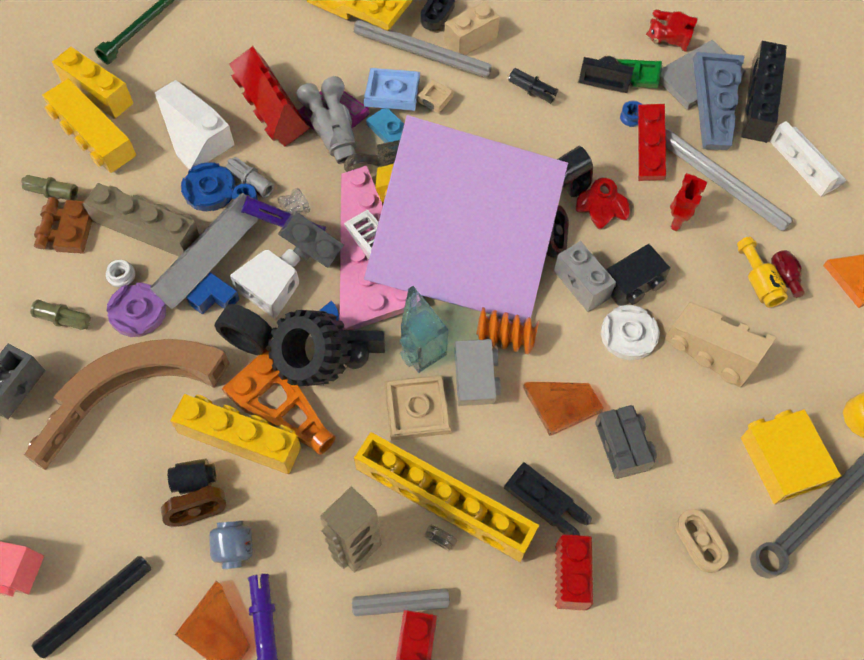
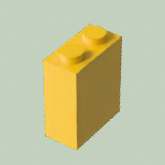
[741,409,841,505]

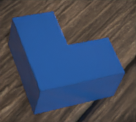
[186,272,240,315]

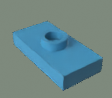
[366,108,404,154]

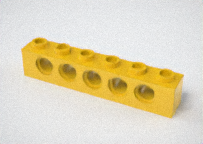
[354,431,539,562]

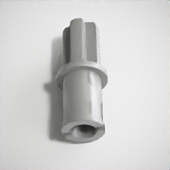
[226,157,274,198]

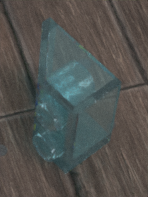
[400,286,448,373]

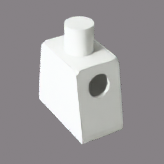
[230,249,301,319]

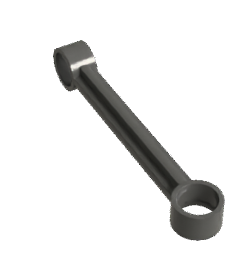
[750,453,864,579]

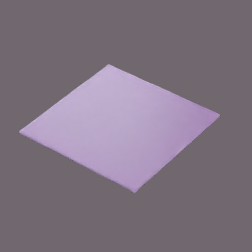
[364,115,568,323]

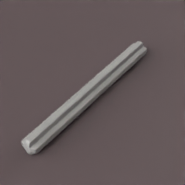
[354,20,492,78]
[665,129,792,231]

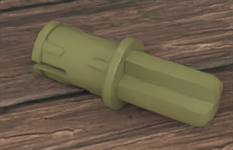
[21,175,78,200]
[30,299,91,330]

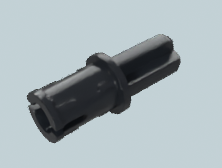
[508,68,558,104]

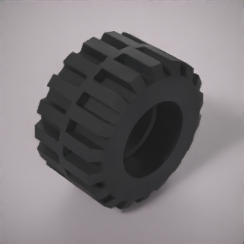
[268,310,351,386]

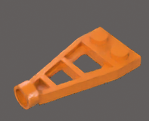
[222,349,336,455]

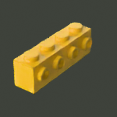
[42,78,137,173]
[170,394,301,475]

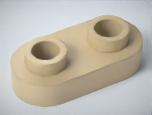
[676,509,728,573]

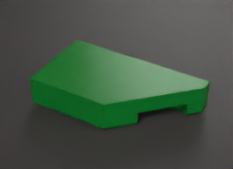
[617,59,663,88]

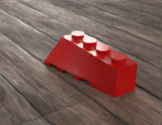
[229,46,310,147]

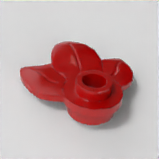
[576,177,630,230]

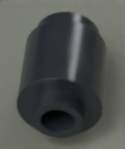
[167,458,217,495]

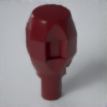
[771,250,805,298]

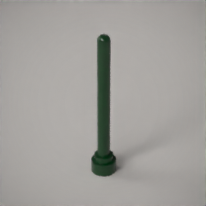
[94,0,175,65]

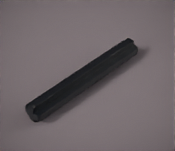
[32,556,151,659]

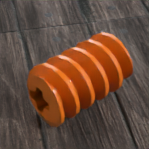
[476,307,539,355]

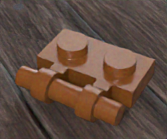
[34,197,92,254]

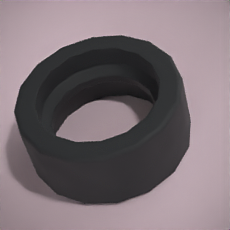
[214,304,273,355]

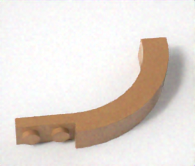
[24,339,230,470]

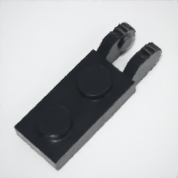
[504,462,592,535]

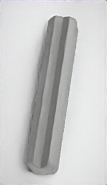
[352,589,450,616]

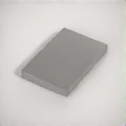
[659,40,746,110]

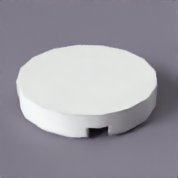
[600,305,660,361]

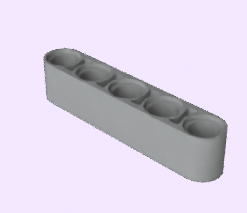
[150,193,261,309]

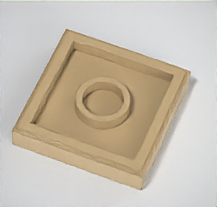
[384,375,451,440]

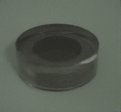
[424,524,458,551]

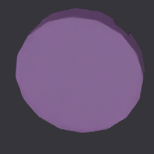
[107,282,166,337]

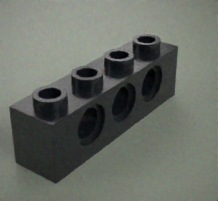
[741,41,787,143]

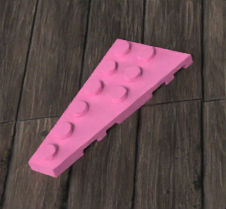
[340,166,422,330]

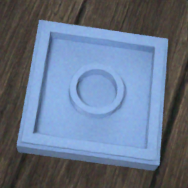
[364,68,420,111]

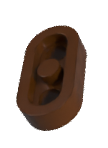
[161,486,226,527]

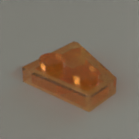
[523,382,604,436]
[175,581,250,660]

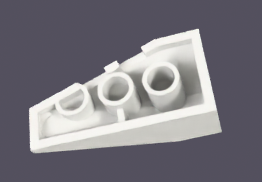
[155,80,234,170]

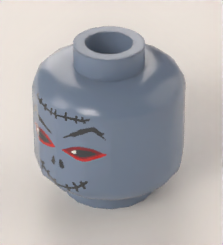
[209,521,253,569]

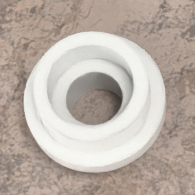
[106,260,135,287]

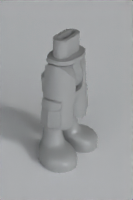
[296,76,357,164]

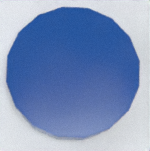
[181,162,236,212]

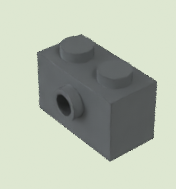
[278,211,344,268]

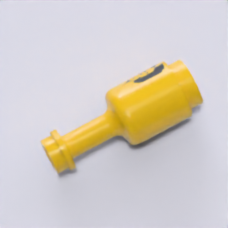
[737,236,788,308]

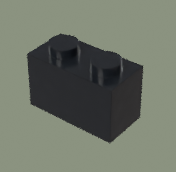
[605,244,671,306]

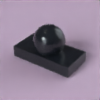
[578,56,634,93]
[343,330,385,369]

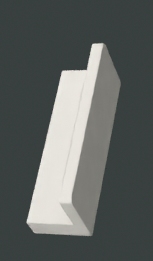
[770,121,846,197]

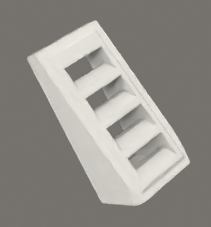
[344,210,379,260]

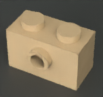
[444,1,500,55]

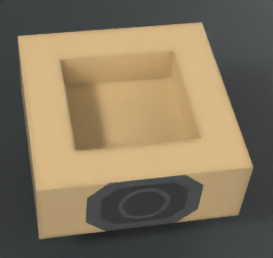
[418,79,453,113]

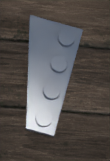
[693,52,745,150]

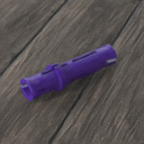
[241,195,326,231]
[248,574,278,660]

